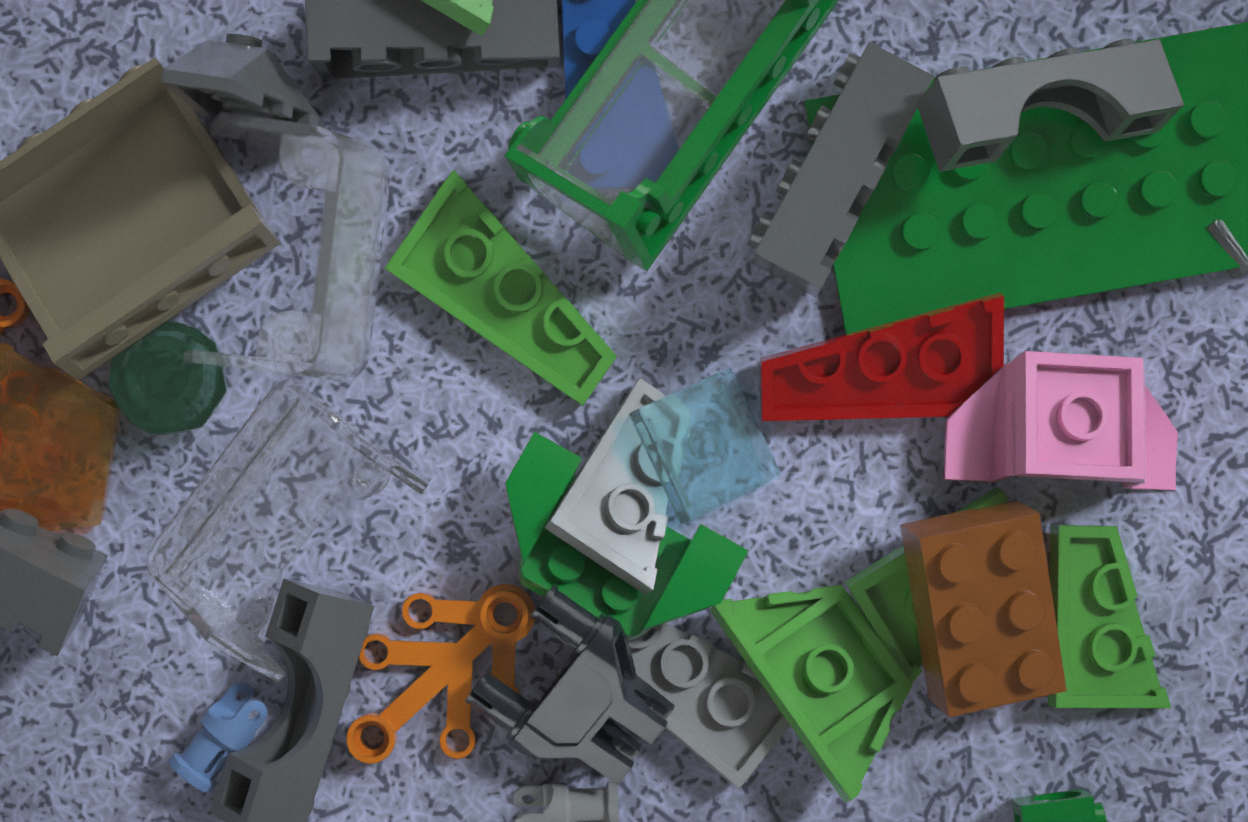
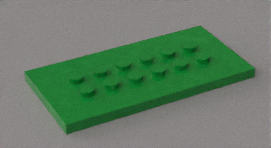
[804,22,1248,335]

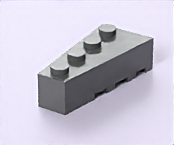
[0,509,108,656]

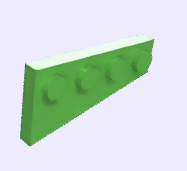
[385,169,617,406]

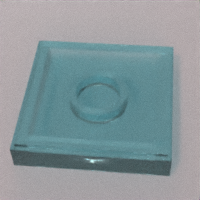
[629,367,782,525]

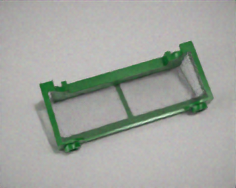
[504,0,839,271]

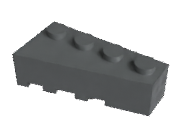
[305,0,561,80]
[747,42,934,297]

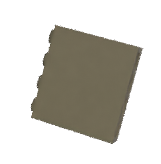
[0,57,281,381]

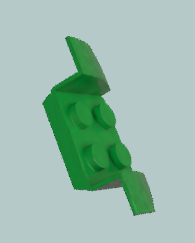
[505,431,749,642]

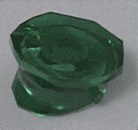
[108,321,227,436]

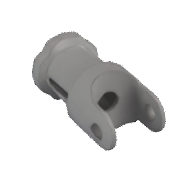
[513,781,619,822]

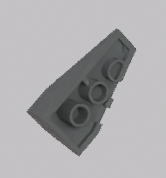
[161,34,326,137]

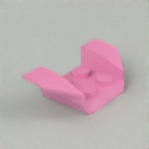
[943,351,1178,491]

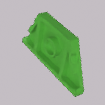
[709,585,913,803]

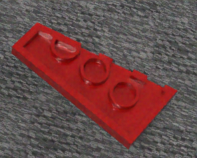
[760,293,1004,421]

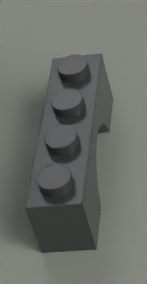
[917,38,1184,172]
[210,578,375,822]

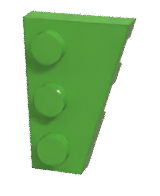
[844,487,1009,683]
[1048,525,1171,708]

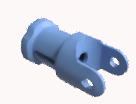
[168,682,268,793]

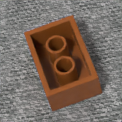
[900,500,1067,717]

